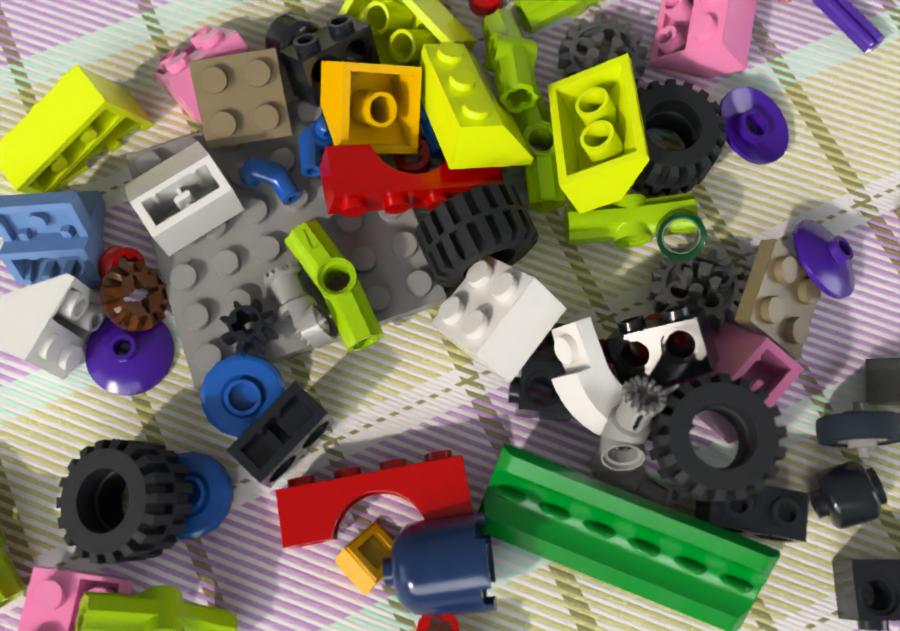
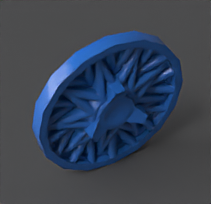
[200,353,286,438]
[175,451,233,540]

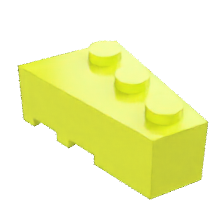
[0,64,155,194]

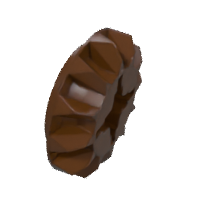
[100,261,170,332]

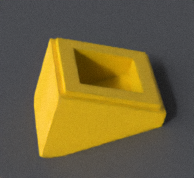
[335,521,394,595]

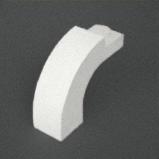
[551,317,695,441]

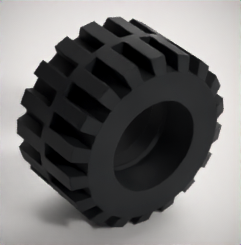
[632,79,727,197]
[415,183,539,287]
[648,373,787,502]
[56,439,193,564]

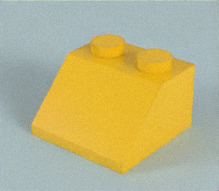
[320,61,422,154]

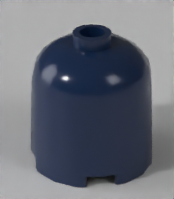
[383,511,497,616]

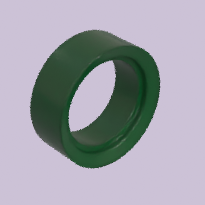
[655,209,707,260]

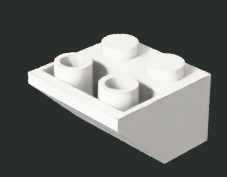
[123,141,244,256]
[0,273,105,380]

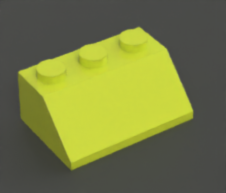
[337,0,477,67]
[419,41,534,169]
[547,53,650,214]

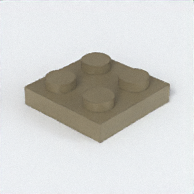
[188,48,294,149]
[734,239,821,360]

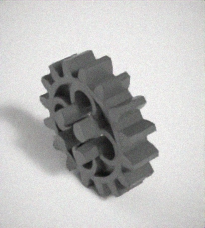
[557,14,648,87]
[650,249,747,333]

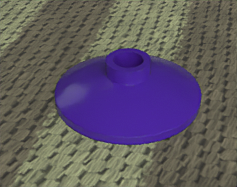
[718,87,789,165]
[793,220,855,299]
[85,317,175,396]

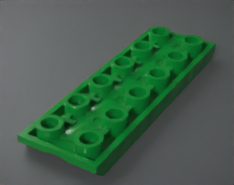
[478,443,780,631]

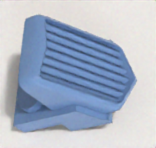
[0,191,105,289]

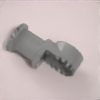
[263,262,338,350]
[600,376,667,471]
[589,446,680,508]

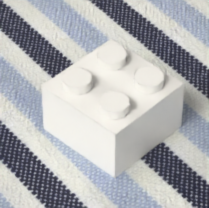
[430,255,567,383]

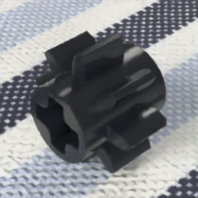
[220,298,279,357]

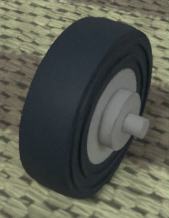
[816,401,900,458]

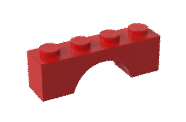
[319,144,504,218]
[275,450,473,549]

